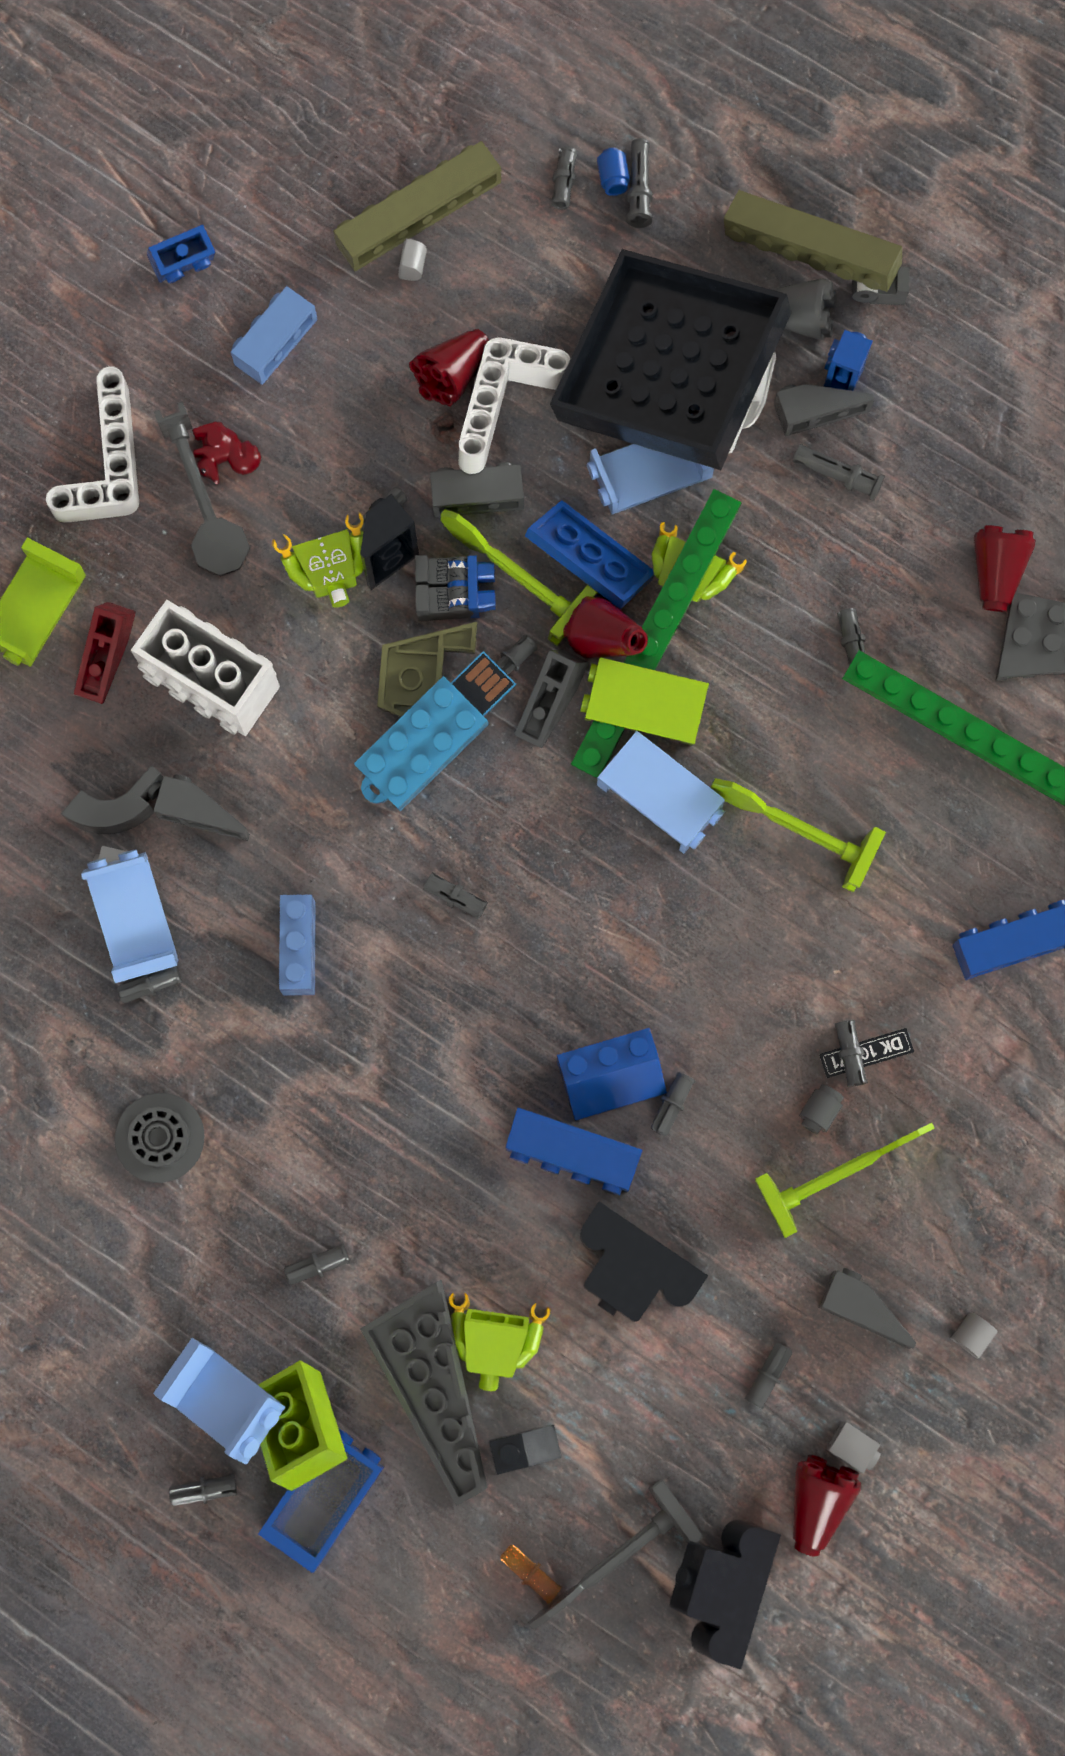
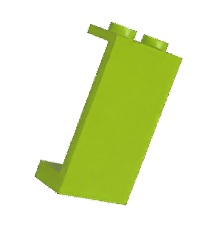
[0,537,86,667]
[580,657,709,746]

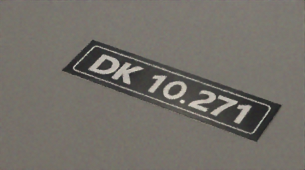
[819,1028,914,1078]

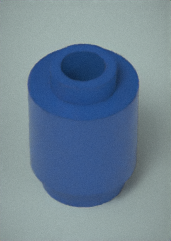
[597,148,630,196]

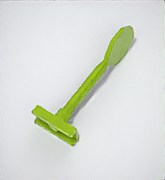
[440,509,597,646]
[710,778,886,892]
[755,1123,935,1238]

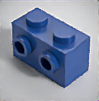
[147,224,216,284]
[824,330,873,391]

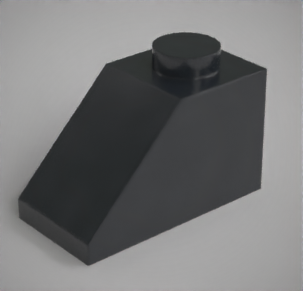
[489,1424,562,1475]

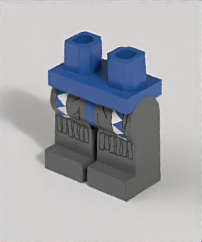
[415,555,496,621]

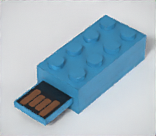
[354,651,516,811]

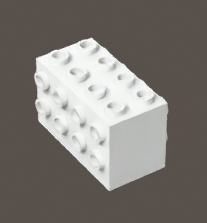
[131,599,280,737]

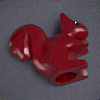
[192,421,261,485]

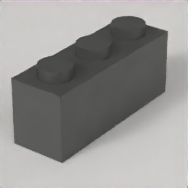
[430,462,524,518]

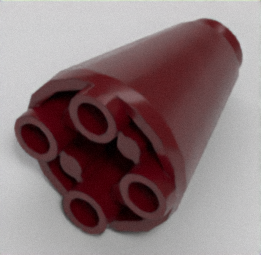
[409,329,489,406]
[974,525,1036,612]
[563,596,648,658]
[793,1455,862,1557]

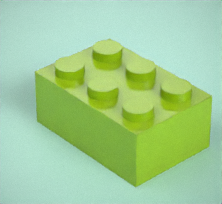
[258,1360,348,1491]

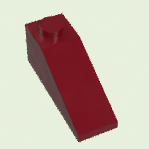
[74,602,136,704]

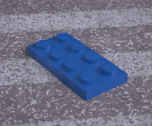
[525,500,655,609]

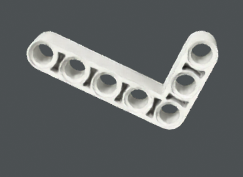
[458,338,571,474]
[46,367,139,523]

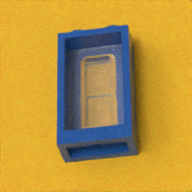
[258,1428,384,1573]

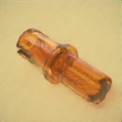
[500,1544,562,1604]

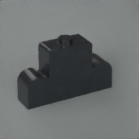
[580,1202,708,1322]
[669,1520,781,1669]

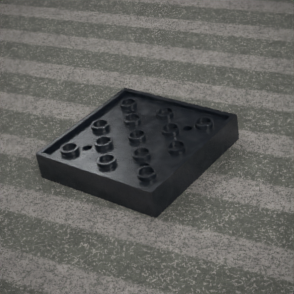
[550,249,792,470]

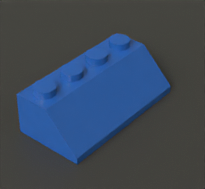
[505,1108,643,1195]

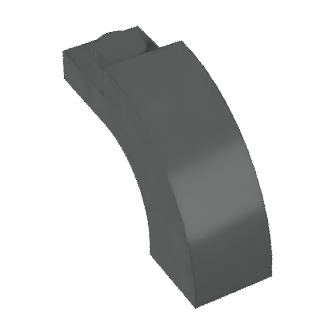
[61,766,163,834]

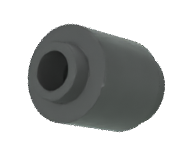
[799,1084,844,1134]

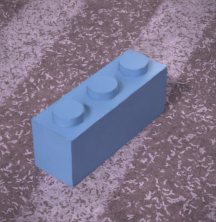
[231,286,318,385]
[279,895,316,996]

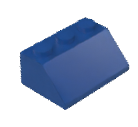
[557,1027,667,1121]

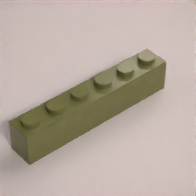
[333,141,502,272]
[723,190,902,292]

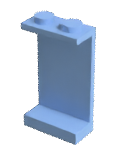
[587,413,714,515]
[597,731,725,853]
[81,850,179,983]
[153,1338,285,1465]

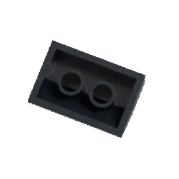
[360,494,419,590]

